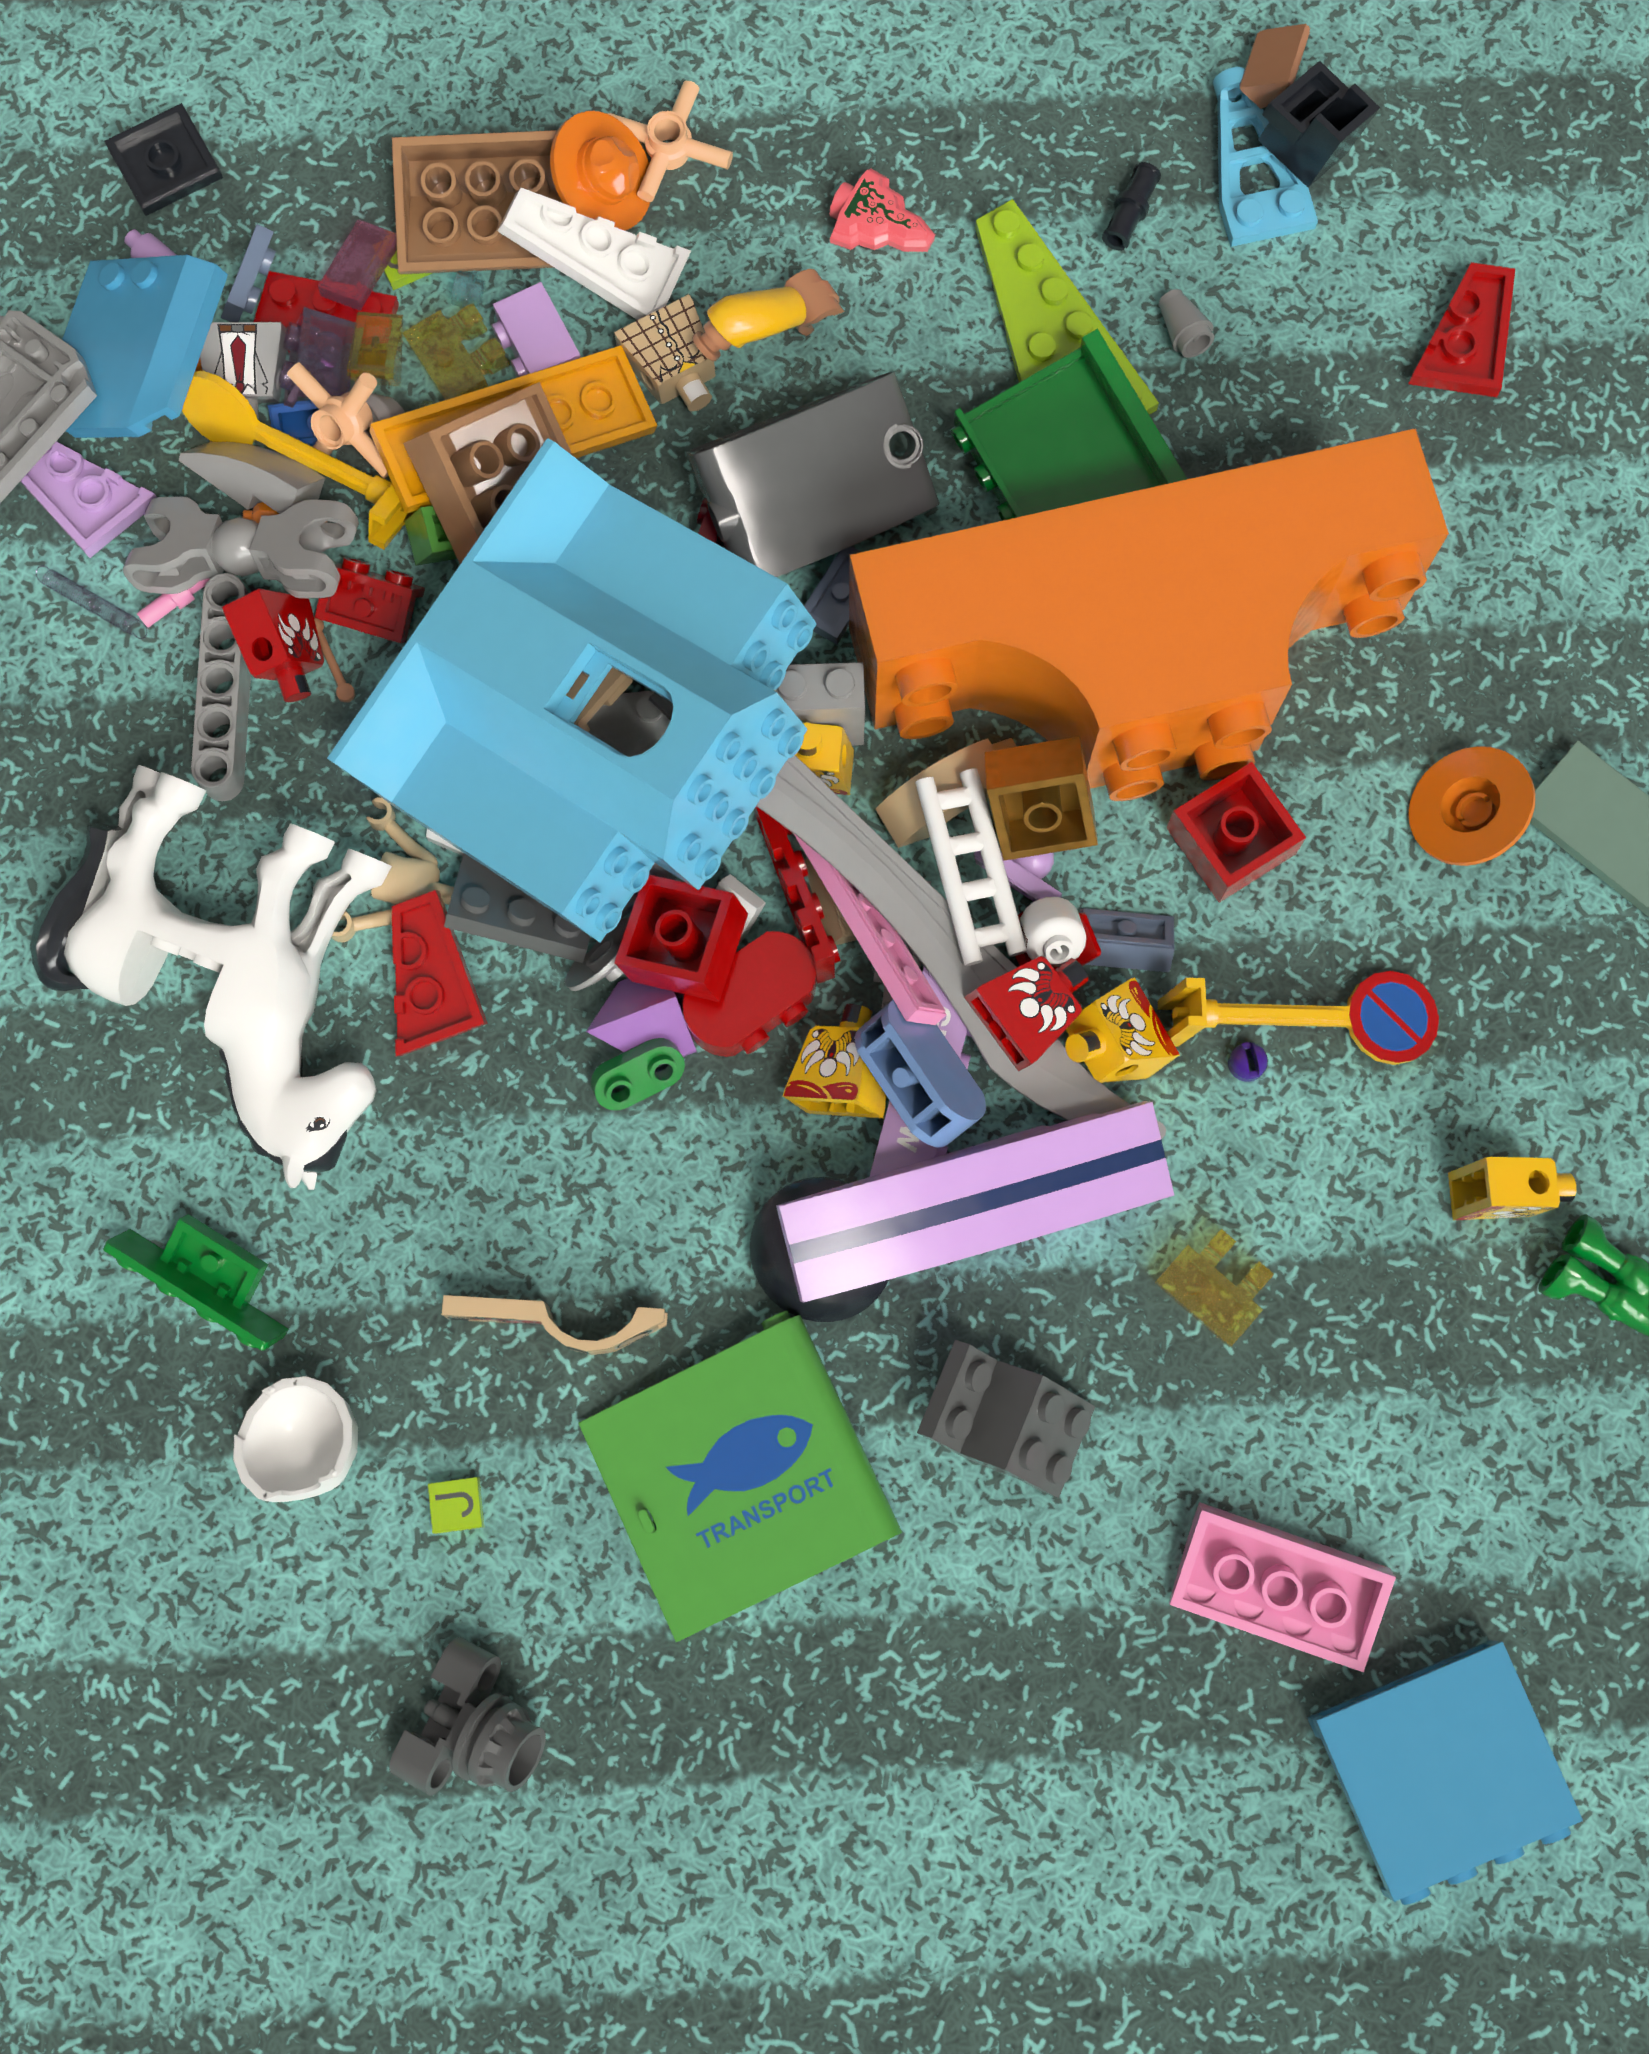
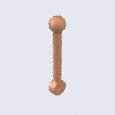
[314,618,355,702]

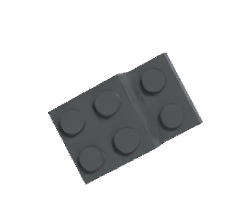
[917,1340,1095,1498]

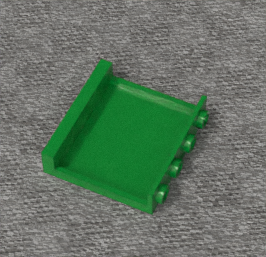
[951,328,1187,521]

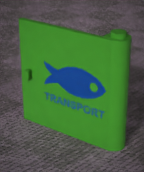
[578,1311,903,1642]

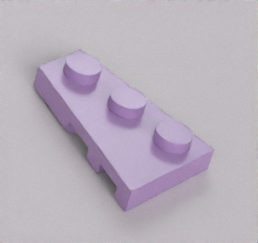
[20,442,157,558]

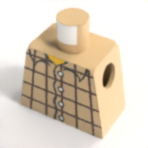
[614,294,716,411]

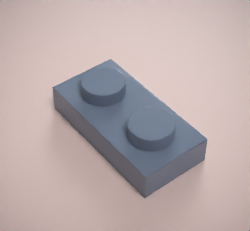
[221,224,276,322]
[804,546,861,645]

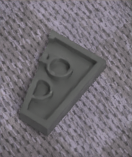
[444,853,590,963]

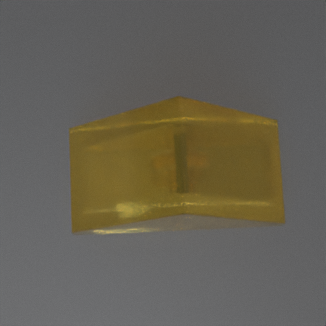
[347,312,403,386]

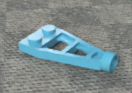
[1213,67,1318,247]

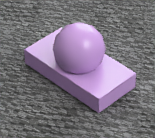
[974,851,1062,902]

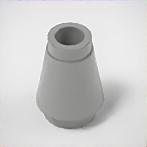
[1158,289,1214,358]

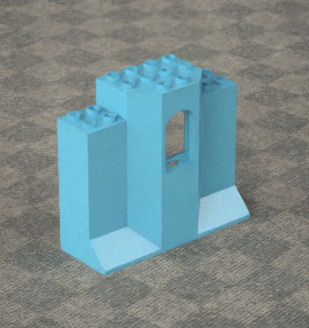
[327,438,817,943]

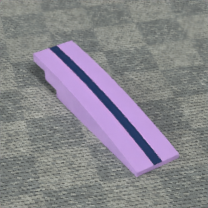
[776,1101,1174,1302]

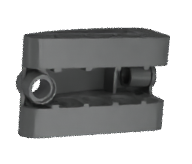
[686,371,940,577]

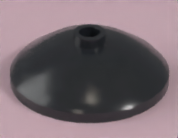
[750,1177,889,1322]

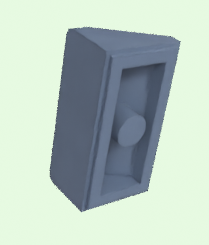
[1080,908,1175,972]

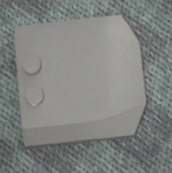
[0,310,97,503]

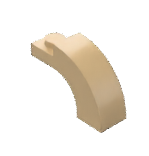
[875,738,1017,848]

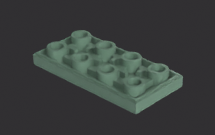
[1530,741,1649,917]

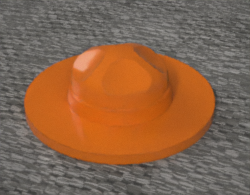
[550,111,650,231]
[1409,746,1535,866]

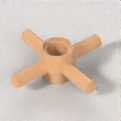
[608,81,733,202]
[287,362,388,478]

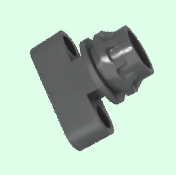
[389,1637,546,1796]

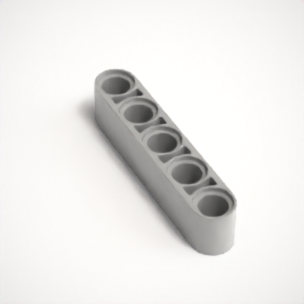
[191,573,251,801]

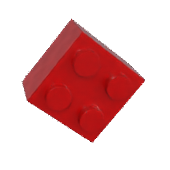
[1166,762,1306,903]
[614,875,748,1002]

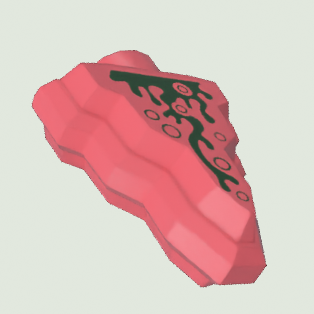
[829,168,935,252]

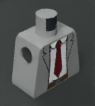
[200,322,288,420]

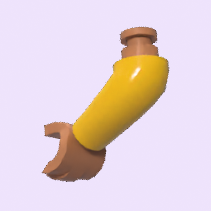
[692,269,845,361]

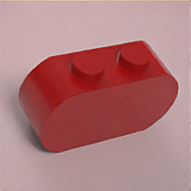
[683,931,816,1057]

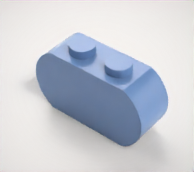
[855,1000,986,1147]

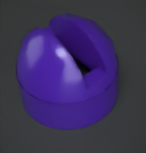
[1228,1042,1268,1082]

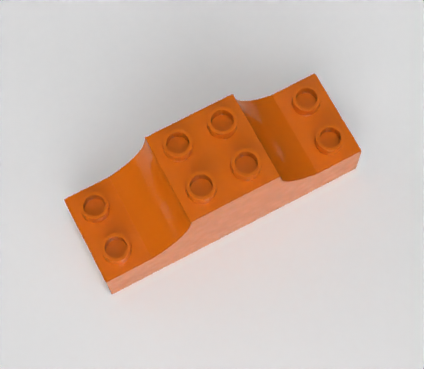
[849,428,1449,801]

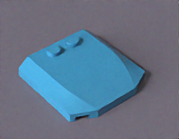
[62,255,228,438]

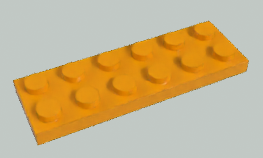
[369,345,658,514]

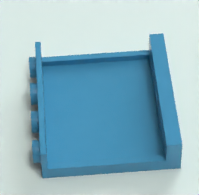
[1307,1640,1583,1905]

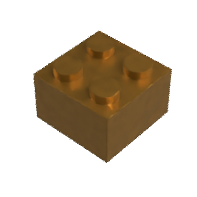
[984,736,1098,861]

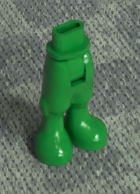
[1538,1214,1649,1337]

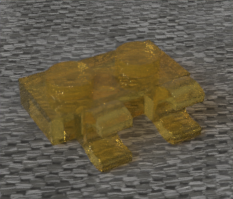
[402,304,510,400]
[1154,1229,1274,1348]

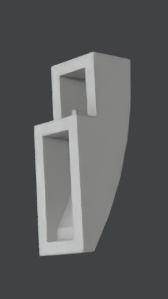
[178,442,325,514]

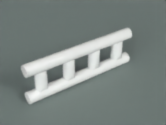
[915,768,1027,966]

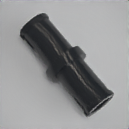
[1102,162,1161,251]

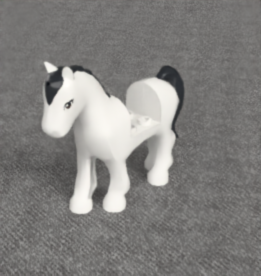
[30,765,392,1190]

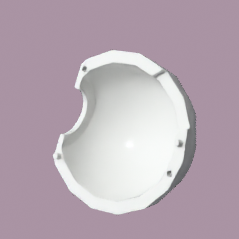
[233,1376,358,1502]

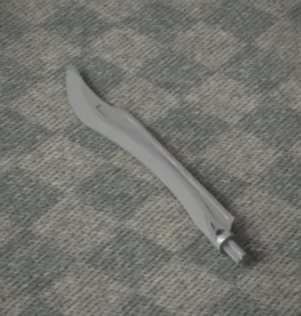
[649,692,1166,1139]

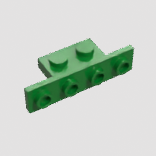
[103,1214,289,1351]

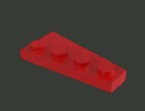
[754,807,841,984]

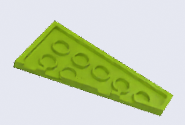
[975,199,1159,415]

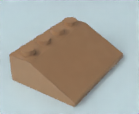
[392,130,563,274]
[403,382,573,564]

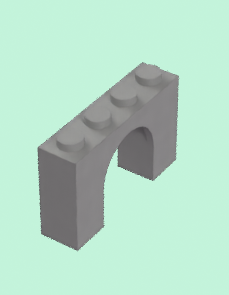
[774,662,865,746]

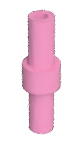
[136,578,210,628]

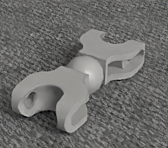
[123,497,359,598]

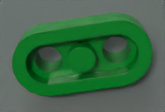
[591,1038,685,1110]

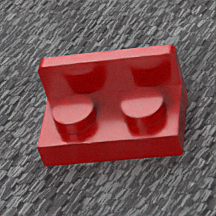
[314,557,425,643]

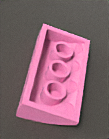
[1169,1502,1396,1672]

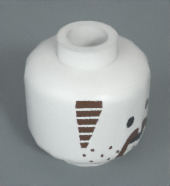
[1020,897,1086,968]

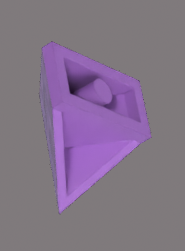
[586,978,697,1067]

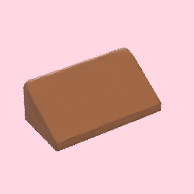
[1240,24,1310,109]

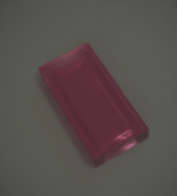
[318,219,397,311]

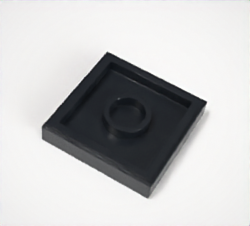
[104,103,223,216]

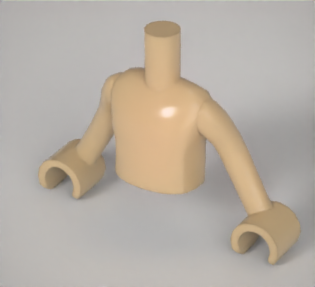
[331,797,454,942]

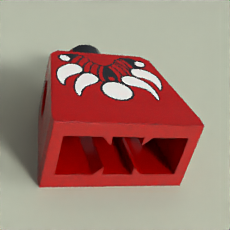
[222,589,324,702]
[964,956,1089,1071]

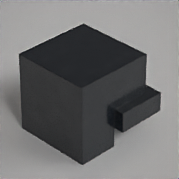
[1258,61,1380,188]

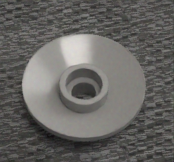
[565,917,629,991]

